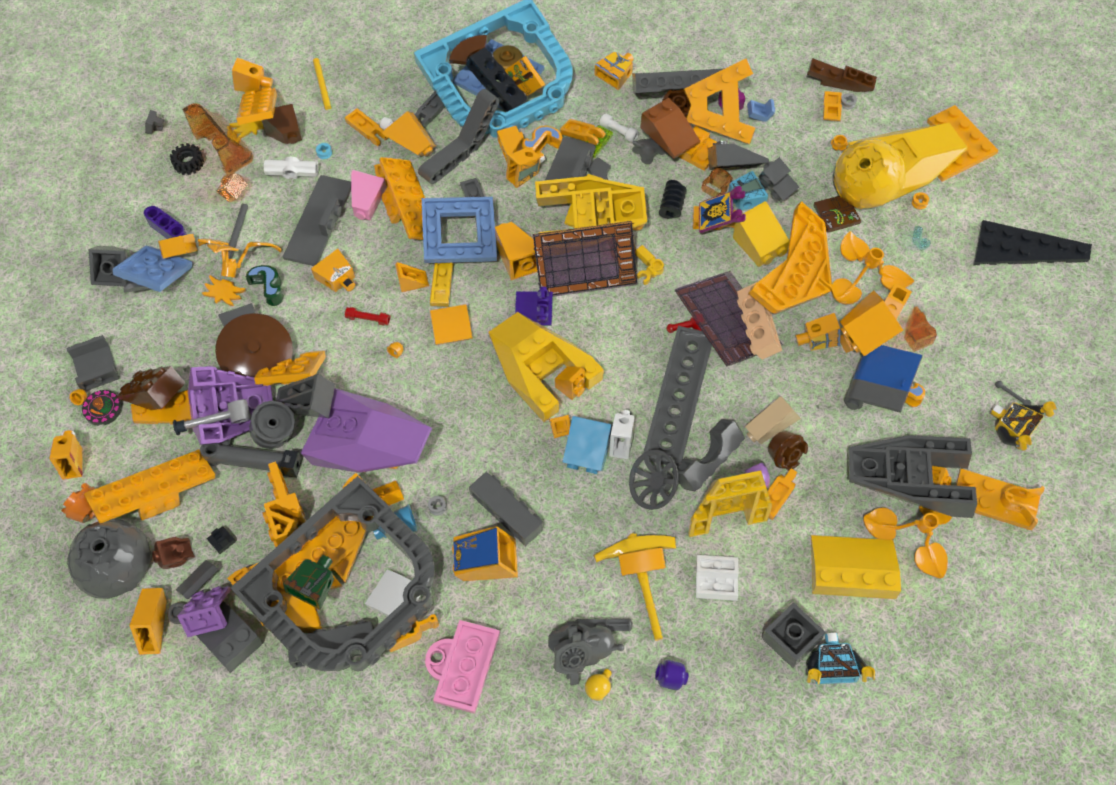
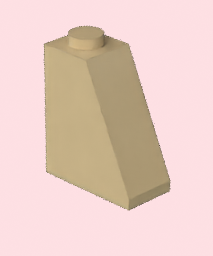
[745,396,801,444]

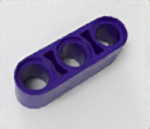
[144,206,187,239]

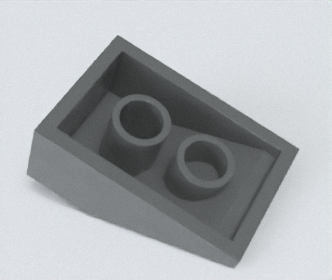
[708,141,769,169]
[196,601,263,673]

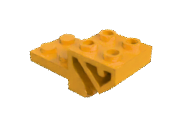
[262,461,307,548]

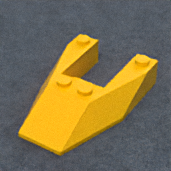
[535,176,647,256]
[488,312,604,422]

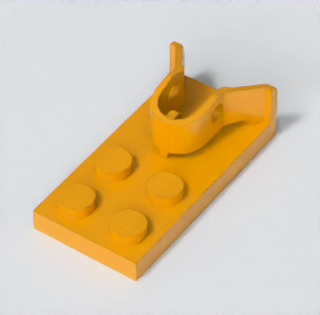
[956,469,1045,531]

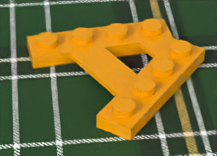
[683,58,755,144]

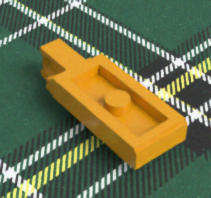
[768,468,798,520]

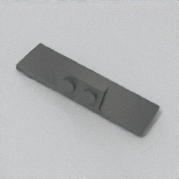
[283,175,351,266]

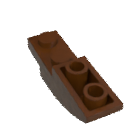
[807,58,877,92]

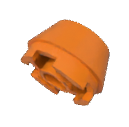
[61,483,96,523]

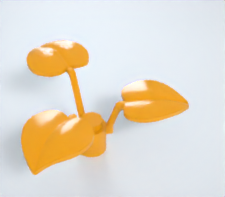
[831,231,915,305]
[198,238,282,278]
[863,506,952,579]

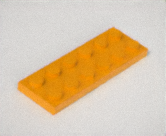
[236,87,277,125]

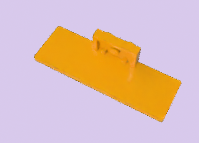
[379,157,425,240]
[84,450,216,523]

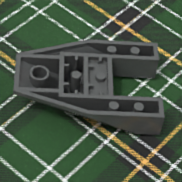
[848,435,977,518]

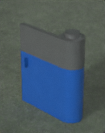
[844,345,923,413]

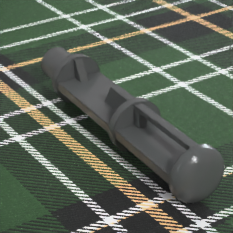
[567,619,632,631]

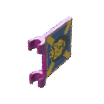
[699,186,746,233]

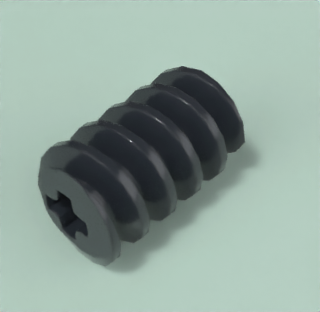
[659,180,687,219]

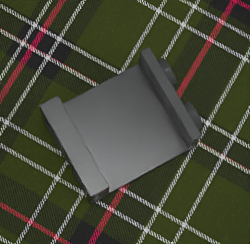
[66,335,119,391]

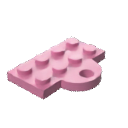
[425,620,500,714]

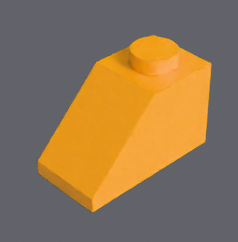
[497,126,524,162]

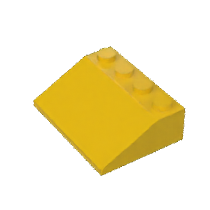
[811,535,901,599]

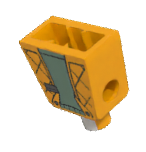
[506,147,545,188]

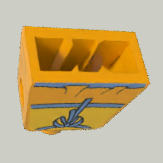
[595,52,634,90]
[795,313,840,351]

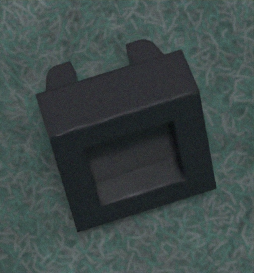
[206,526,236,554]

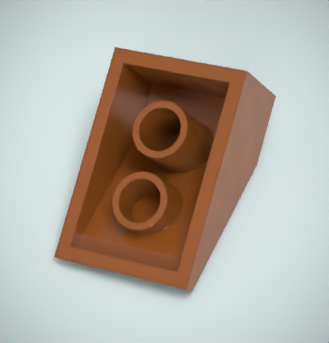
[640,98,700,159]

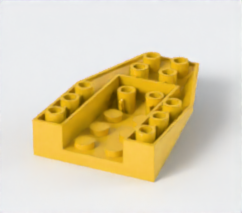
[848,123,968,204]

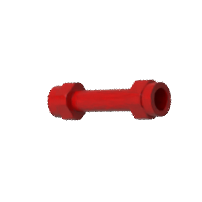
[345,307,390,326]

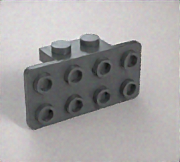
[545,137,595,180]

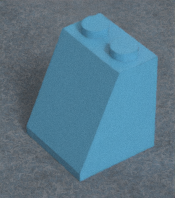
[562,416,613,474]

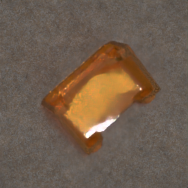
[182,103,254,176]

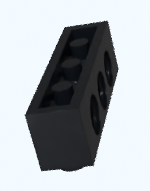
[466,47,528,112]

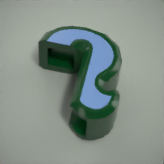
[245,265,284,306]

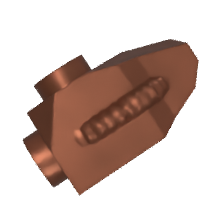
[152,537,195,569]

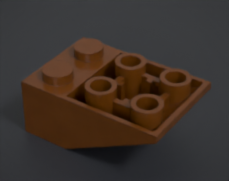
[116,366,185,410]

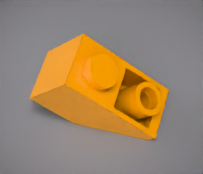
[555,366,585,400]

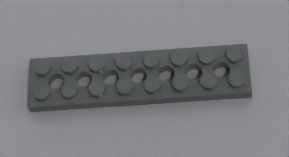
[643,326,712,465]

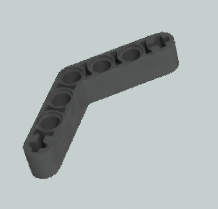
[418,89,499,184]

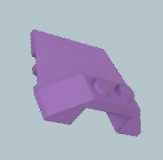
[188,366,273,445]

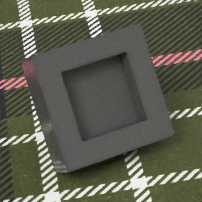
[145,110,164,134]

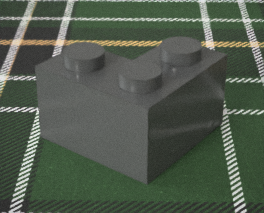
[758,157,799,203]

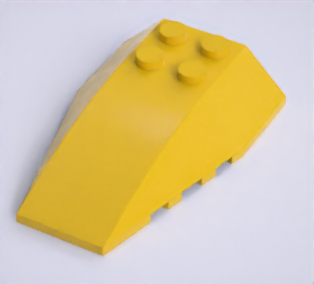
[688,470,772,537]

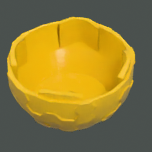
[834,139,906,209]

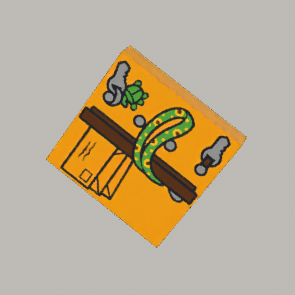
[505,56,545,97]

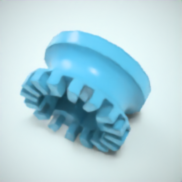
[316,143,332,159]

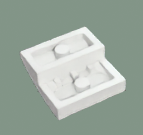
[696,555,739,601]
[365,569,421,617]

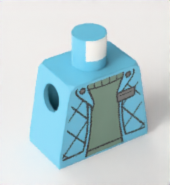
[728,171,768,210]

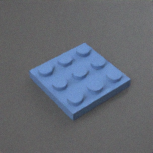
[113,245,192,292]

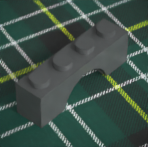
[671,419,745,492]

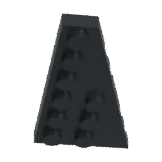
[973,220,1092,266]

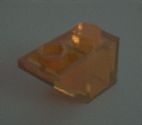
[904,306,937,352]

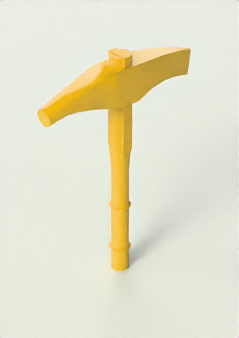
[593,533,676,641]

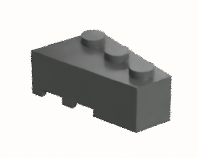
[276,374,335,418]

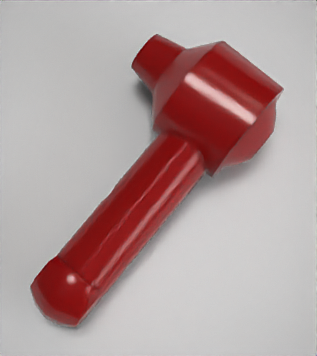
[666,315,703,333]

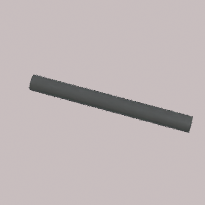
[228,203,248,259]

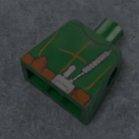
[283,555,334,610]

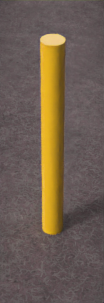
[313,58,331,110]

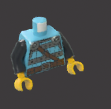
[806,633,875,684]

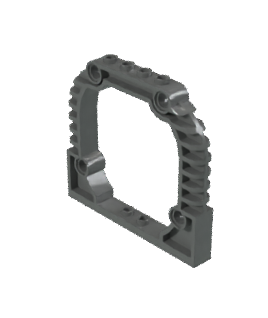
[231,476,435,672]

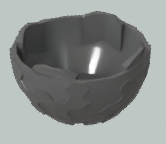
[67,519,151,599]

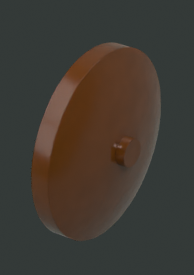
[215,313,293,377]

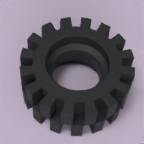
[170,143,204,175]

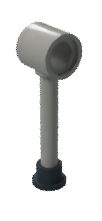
[173,399,251,436]

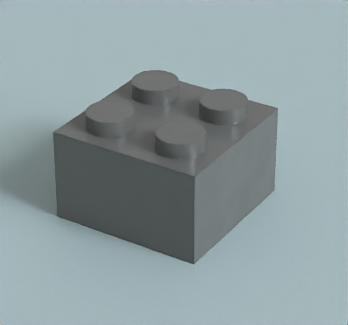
[761,602,826,668]

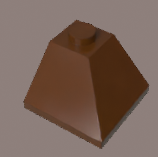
[261,104,302,144]

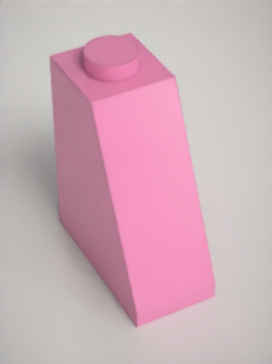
[351,170,387,220]

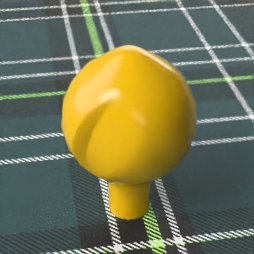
[585,669,612,701]

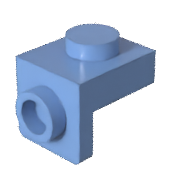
[747,99,775,122]

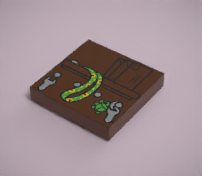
[813,195,861,233]

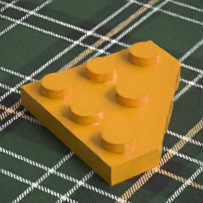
[254,351,326,386]

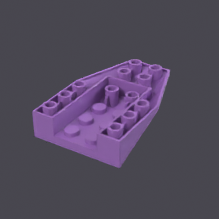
[301,388,432,473]

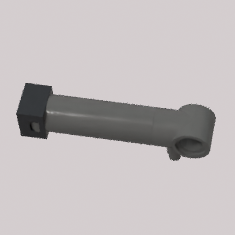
[200,438,302,478]

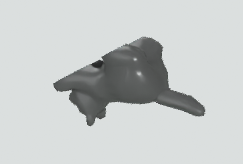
[632,138,667,164]

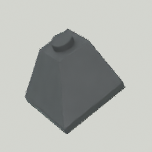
[88,246,127,287]

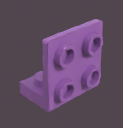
[177,586,231,637]

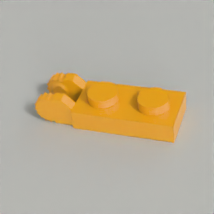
[345,108,388,147]
[560,119,606,145]

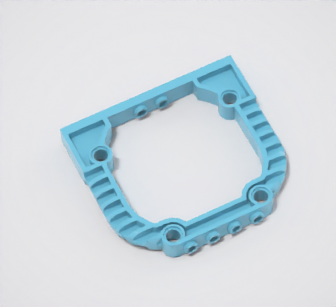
[414,0,573,138]

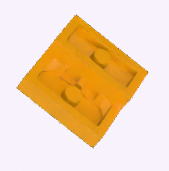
[430,304,473,345]

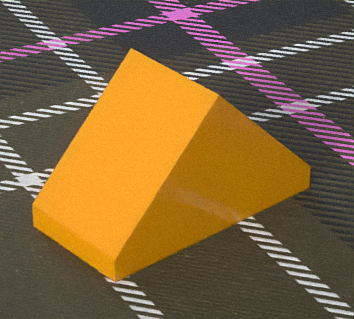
[158,234,198,258]
[395,262,429,292]

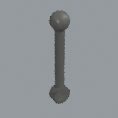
[995,381,1031,405]

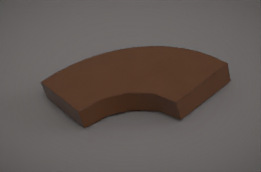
[449,35,487,65]

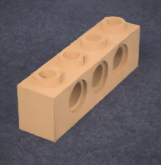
[737,282,782,360]

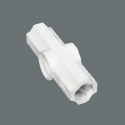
[264,156,318,179]

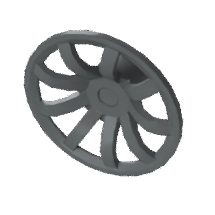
[629,450,679,510]

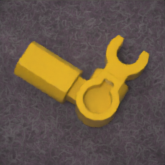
[635,245,664,285]

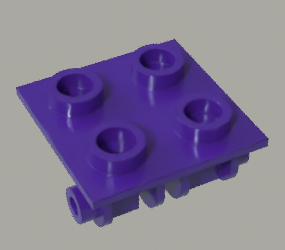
[515,287,553,326]

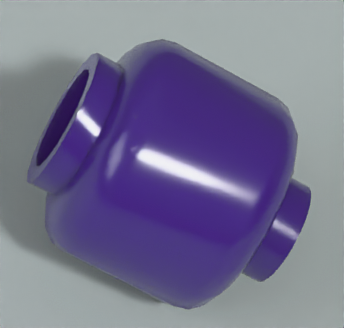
[655,660,689,690]

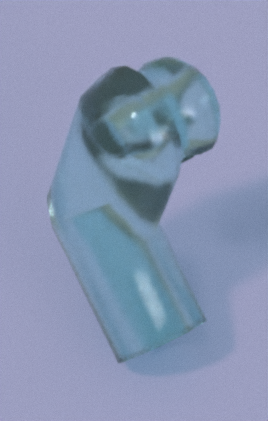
[912,226,931,250]

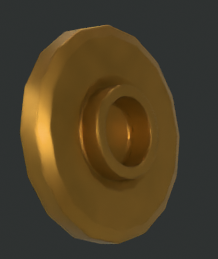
[493,45,523,70]

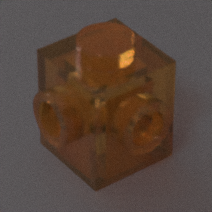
[216,172,248,202]

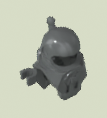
[548,623,624,686]

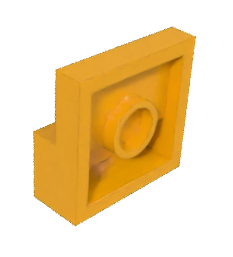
[678,126,717,171]

